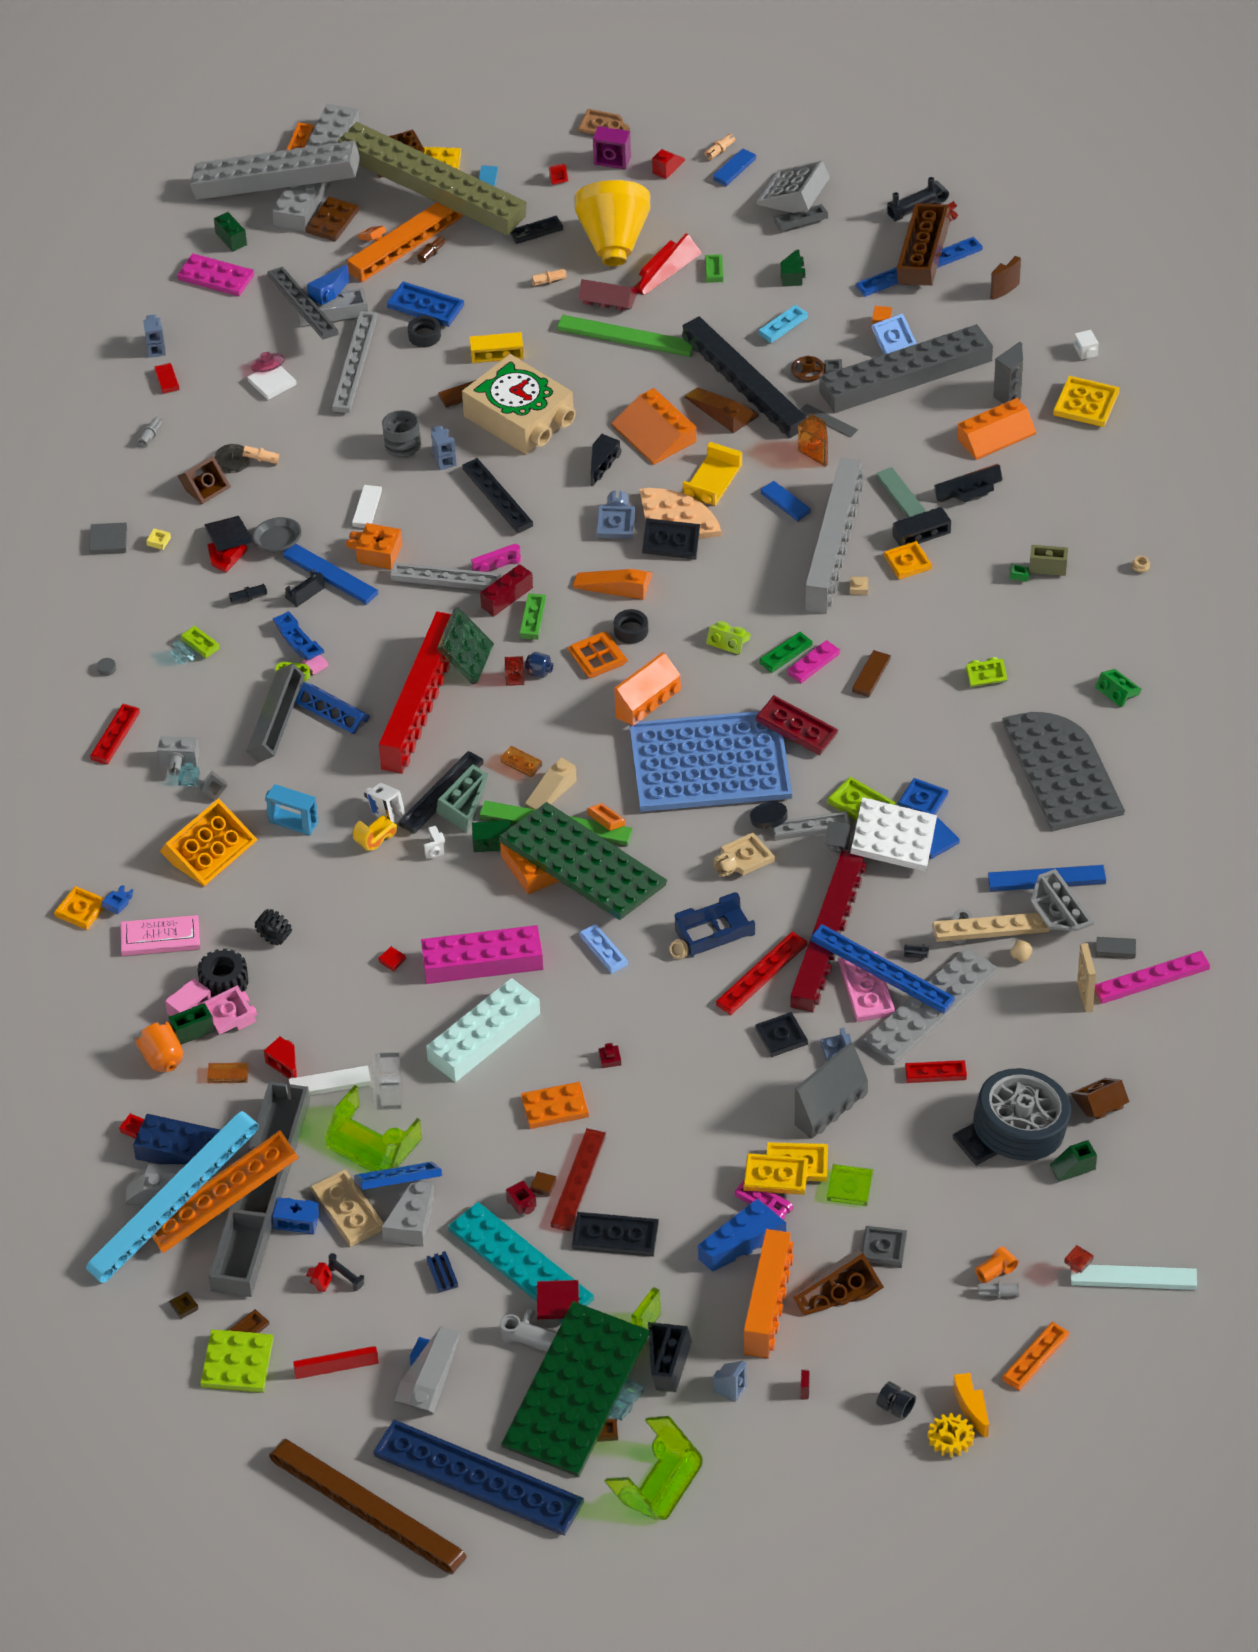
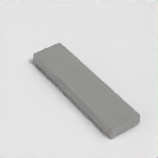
[772,811,851,840]

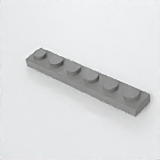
[390,562,502,590]

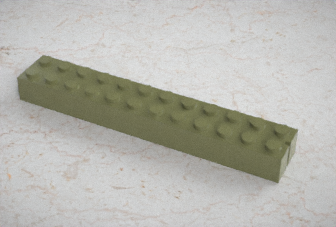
[338,122,527,236]

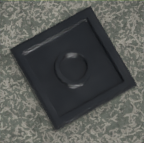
[755,1012,808,1057]

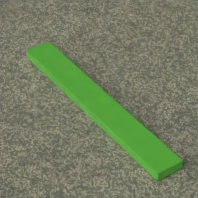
[557,315,694,357]
[480,800,632,846]

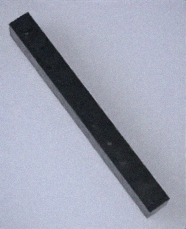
[682,316,807,438]

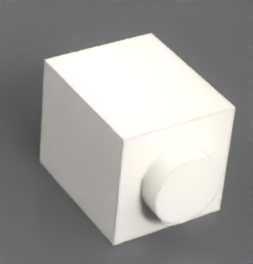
[1074,330,1099,360]

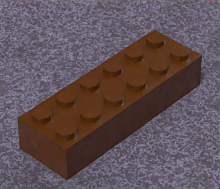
[897,203,950,286]

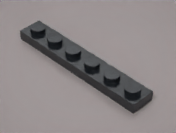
[462,458,533,533]
[399,751,484,834]

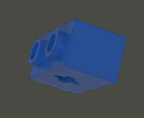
[272,1197,320,1234]

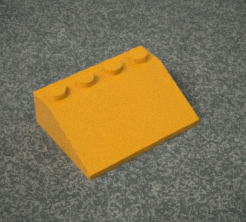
[160,798,258,886]

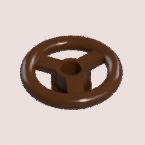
[791,356,825,382]

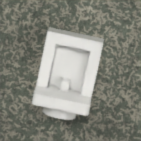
[424,826,445,859]

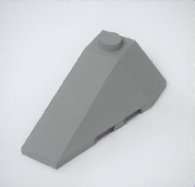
[394,1326,461,1414]

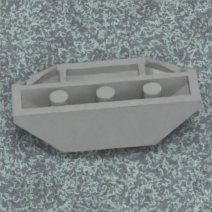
[1030,869,1094,931]
[125,1164,186,1205]

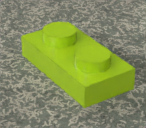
[181,625,220,658]

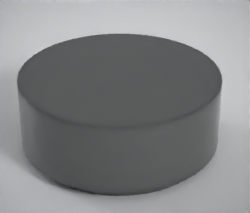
[97,658,116,676]

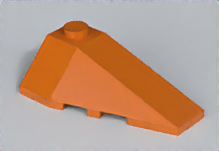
[573,569,653,600]

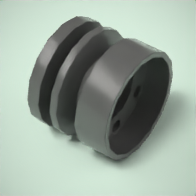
[382,410,422,457]

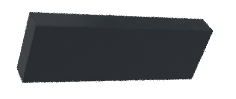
[510,215,563,244]

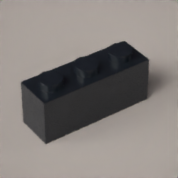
[892,506,951,546]

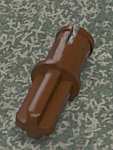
[417,236,446,263]

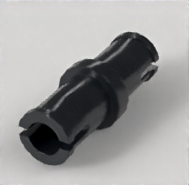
[229,583,267,604]

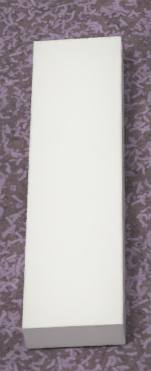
[289,1065,371,1096]

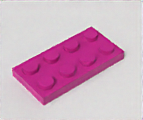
[177,253,254,296]

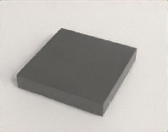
[89,523,127,554]
[862,1226,907,1268]

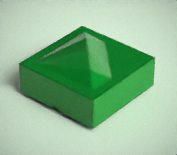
[1009,563,1029,582]

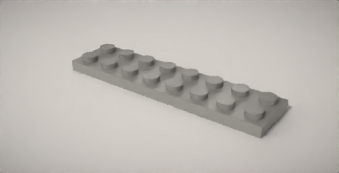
[864,947,997,1065]

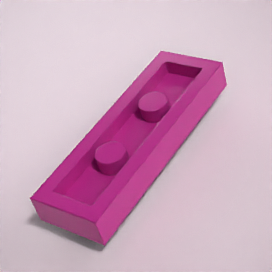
[788,640,840,683]

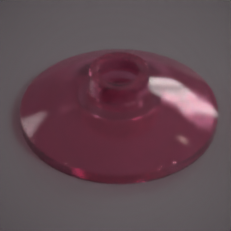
[251,352,285,372]

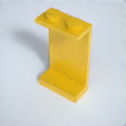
[683,442,742,506]

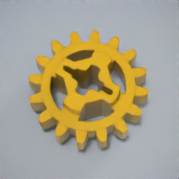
[928,1413,975,1458]

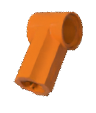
[975,1246,1019,1283]

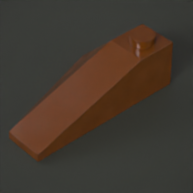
[685,387,759,433]
[793,1249,884,1315]

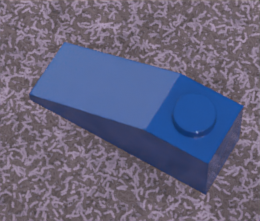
[307,265,350,305]

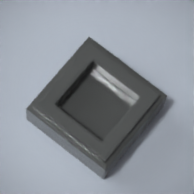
[824,359,843,374]

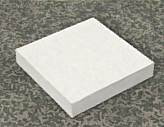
[248,362,297,400]

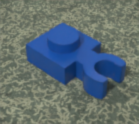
[101,885,133,915]

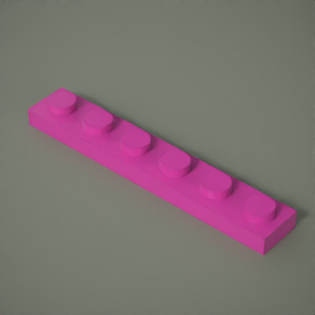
[1094,950,1210,1004]

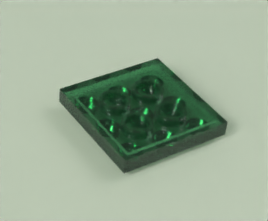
[437,607,494,685]

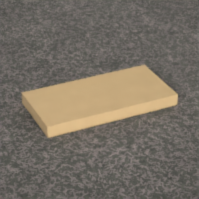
[310,1169,384,1247]

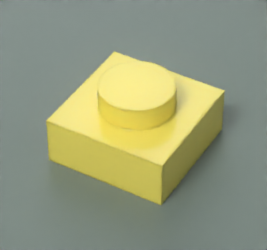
[146,529,171,550]

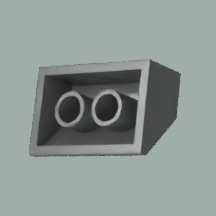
[993,342,1023,404]

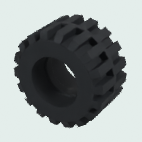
[197,948,249,998]

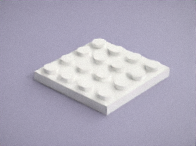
[850,797,937,872]

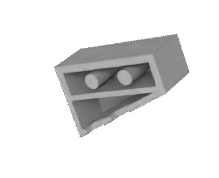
[382,1180,434,1246]

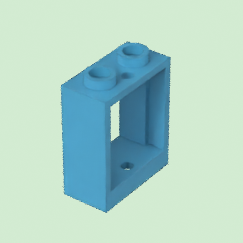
[265,784,318,835]

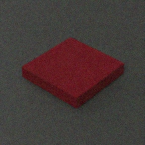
[537,1280,579,1320]

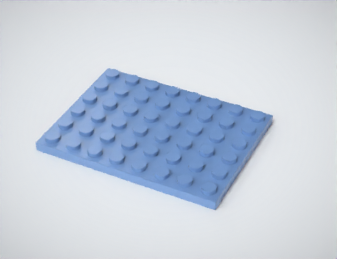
[629,711,792,812]

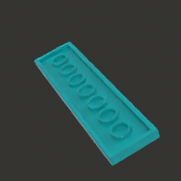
[448,1202,594,1322]

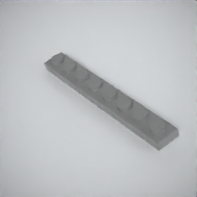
[332,311,378,413]

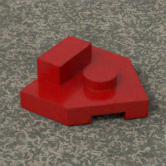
[207,543,247,573]

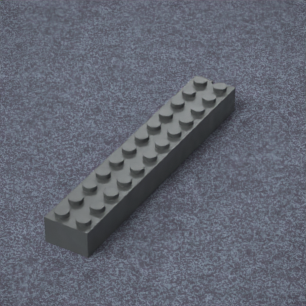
[209,1081,310,1297]

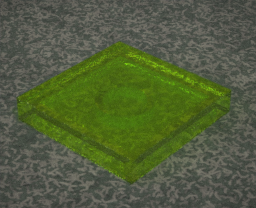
[827,1164,873,1206]
[631,1287,661,1329]

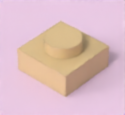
[850,576,868,595]

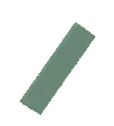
[876,467,926,518]

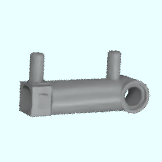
[500,1309,556,1352]

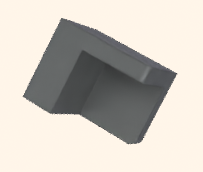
[200,771,227,801]

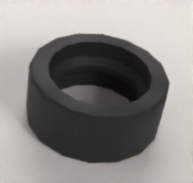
[407,315,441,347]
[613,609,649,644]

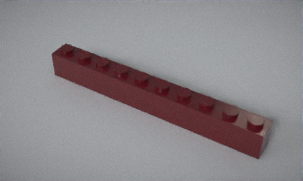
[790,850,867,1012]

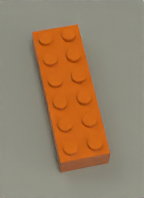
[744,1229,794,1359]

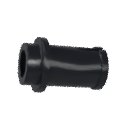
[904,944,929,960]

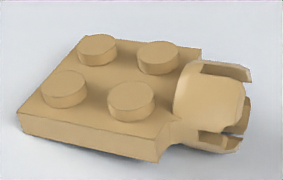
[713,832,775,877]

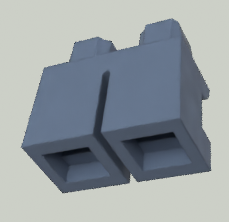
[143,314,166,358]
[431,426,457,470]

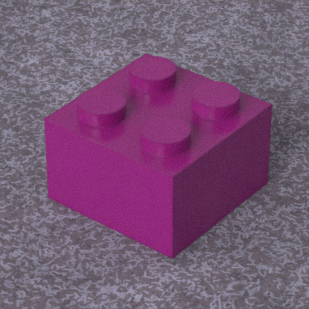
[593,126,631,170]

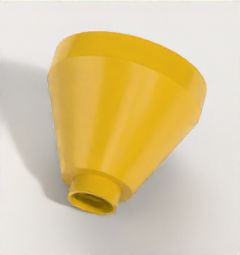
[574,180,651,266]

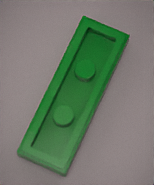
[759,632,813,673]

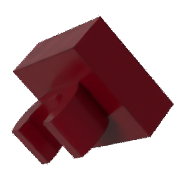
[598,1043,622,1068]

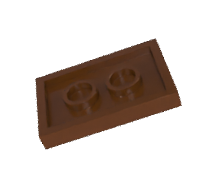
[305,197,359,242]

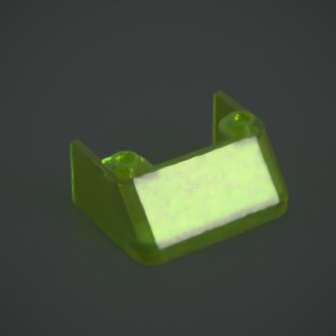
[325,1085,422,1172]
[604,1416,703,1520]

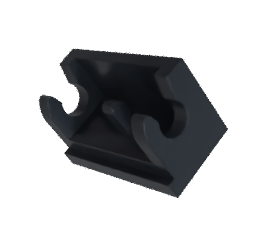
[285,569,324,607]

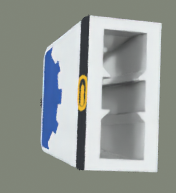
[364,783,405,825]

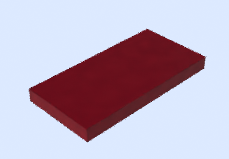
[755,695,838,756]

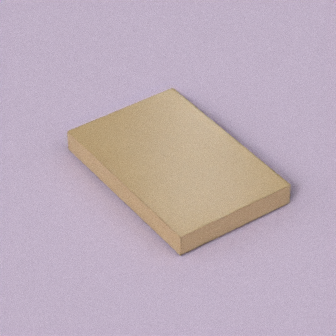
[1077,943,1096,1012]

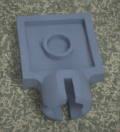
[597,490,635,539]

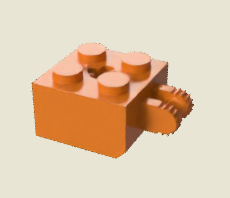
[345,523,402,570]

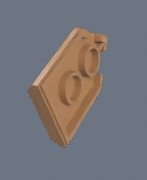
[577,109,630,135]

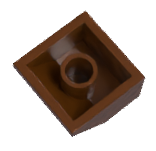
[177,456,231,504]
[1071,1078,1130,1119]

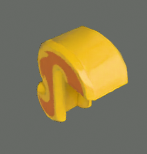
[353,815,397,851]

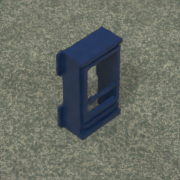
[674,892,755,958]

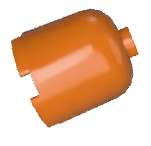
[135,1022,184,1073]

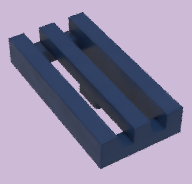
[426,1251,458,1293]

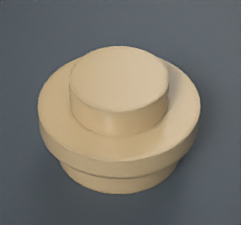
[1132,556,1150,573]
[669,939,689,959]

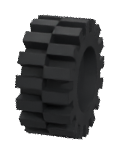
[254,909,292,945]

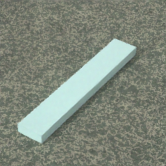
[1071,1264,1197,1290]

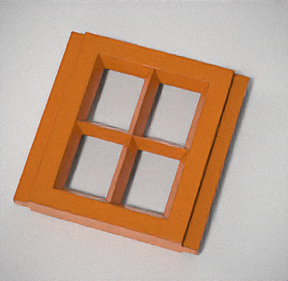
[568,632,628,678]

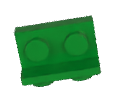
[1095,669,1142,707]

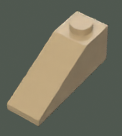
[525,757,577,810]

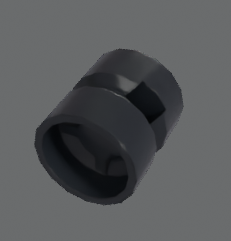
[876,1381,916,1420]

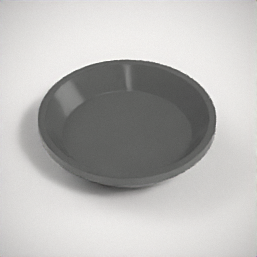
[252,517,302,553]

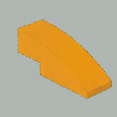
[953,1373,989,1437]

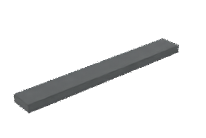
[267,267,339,340]

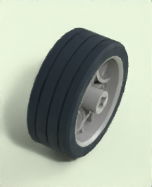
[973,1068,1071,1161]

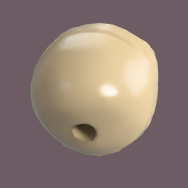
[1010,940,1032,962]

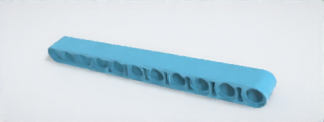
[86,1111,259,1283]

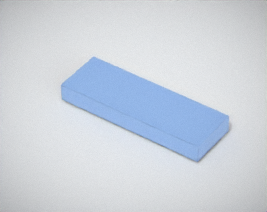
[579,924,628,974]

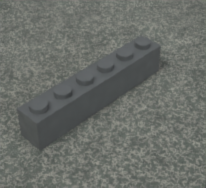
[246,663,305,763]

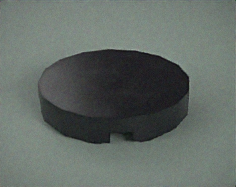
[750,802,788,829]

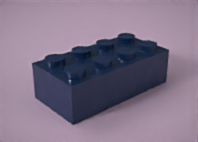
[133,1114,220,1164]

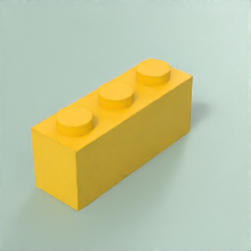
[469,332,524,363]

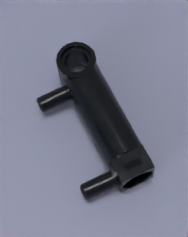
[887,177,949,222]

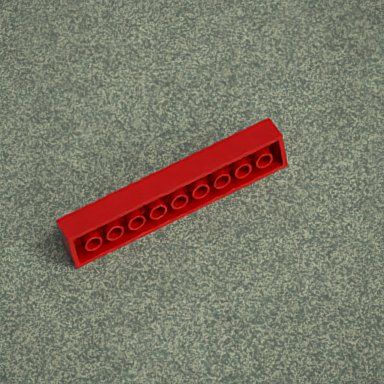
[379,611,461,774]

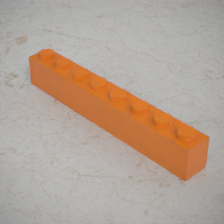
[347,202,463,282]

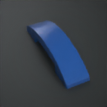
[273,611,324,660]

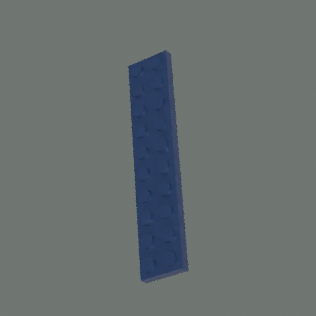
[373,1419,584,1536]

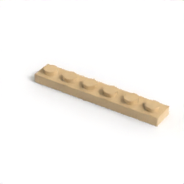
[932,913,1050,942]

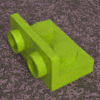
[965,657,1008,687]

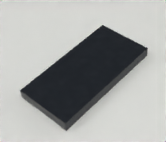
[572,1212,659,1257]

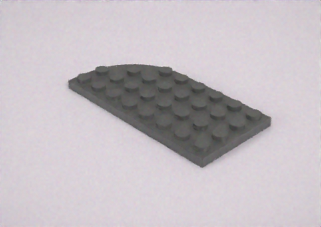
[1002,712,1125,832]

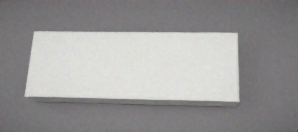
[352,485,382,528]

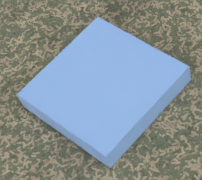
[871,313,917,355]

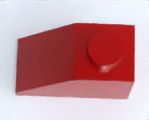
[652,149,685,179]
[264,1036,297,1079]

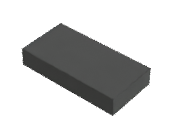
[1096,937,1136,958]

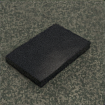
[204,515,252,551]
[642,518,700,559]

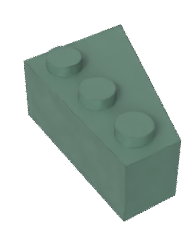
[436,764,488,833]

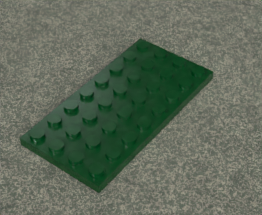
[499,802,667,920]
[501,1301,650,1477]

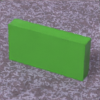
[705,254,723,283]

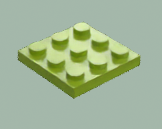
[200,1329,274,1393]

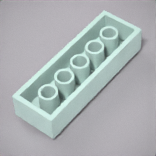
[426,978,540,1082]

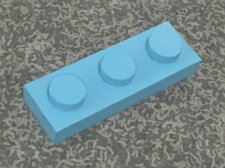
[759,305,808,343]

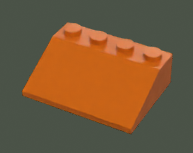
[612,388,696,465]

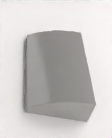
[297,288,368,326]

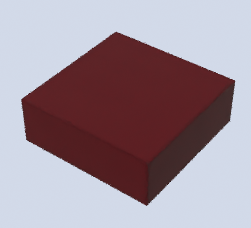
[801,1370,810,1399]

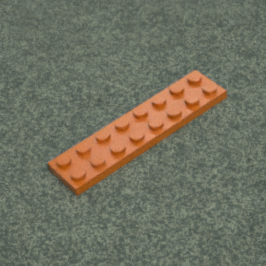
[152,1131,299,1253]

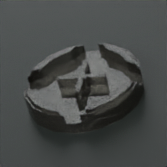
[214,444,250,473]

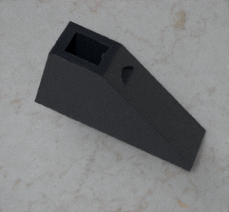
[591,433,622,486]

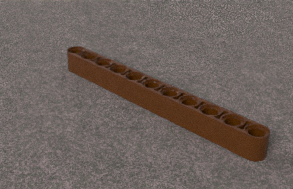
[269,1439,467,1575]

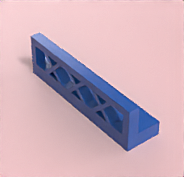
[295,682,370,734]

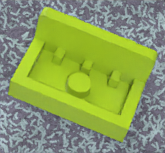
[706,621,751,654]

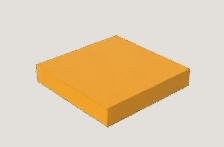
[884,541,932,580]
[54,886,105,930]

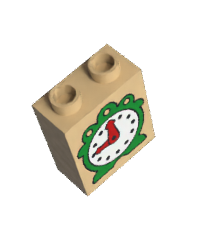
[462,354,576,455]

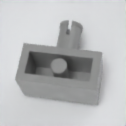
[157,736,199,775]

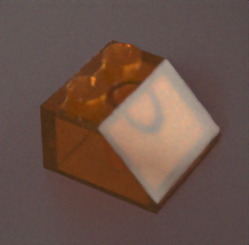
[798,414,828,467]

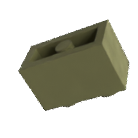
[1029,545,1068,576]

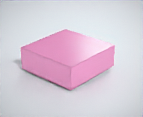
[302,655,328,675]

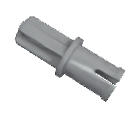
[137,417,162,447]
[978,1282,1020,1298]

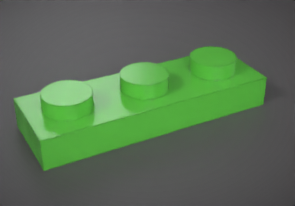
[520,593,546,640]

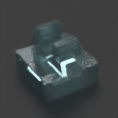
[171,639,196,664]
[178,763,200,786]

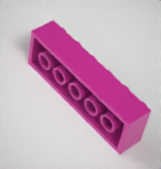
[421,925,543,984]

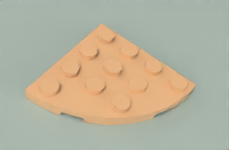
[639,488,721,539]

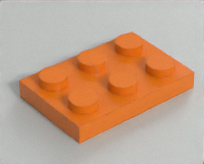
[521,1081,589,1129]

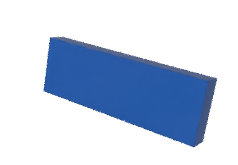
[713,148,756,186]
[761,481,811,522]

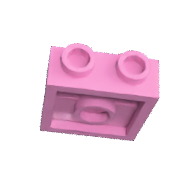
[202,985,258,1035]

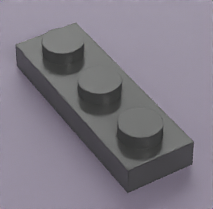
[774,204,828,231]

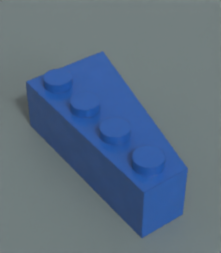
[698,1198,786,1272]

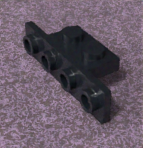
[934,464,1003,502]

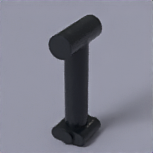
[328,1253,364,1291]

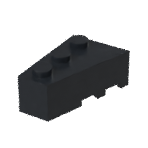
[648,1322,692,1392]

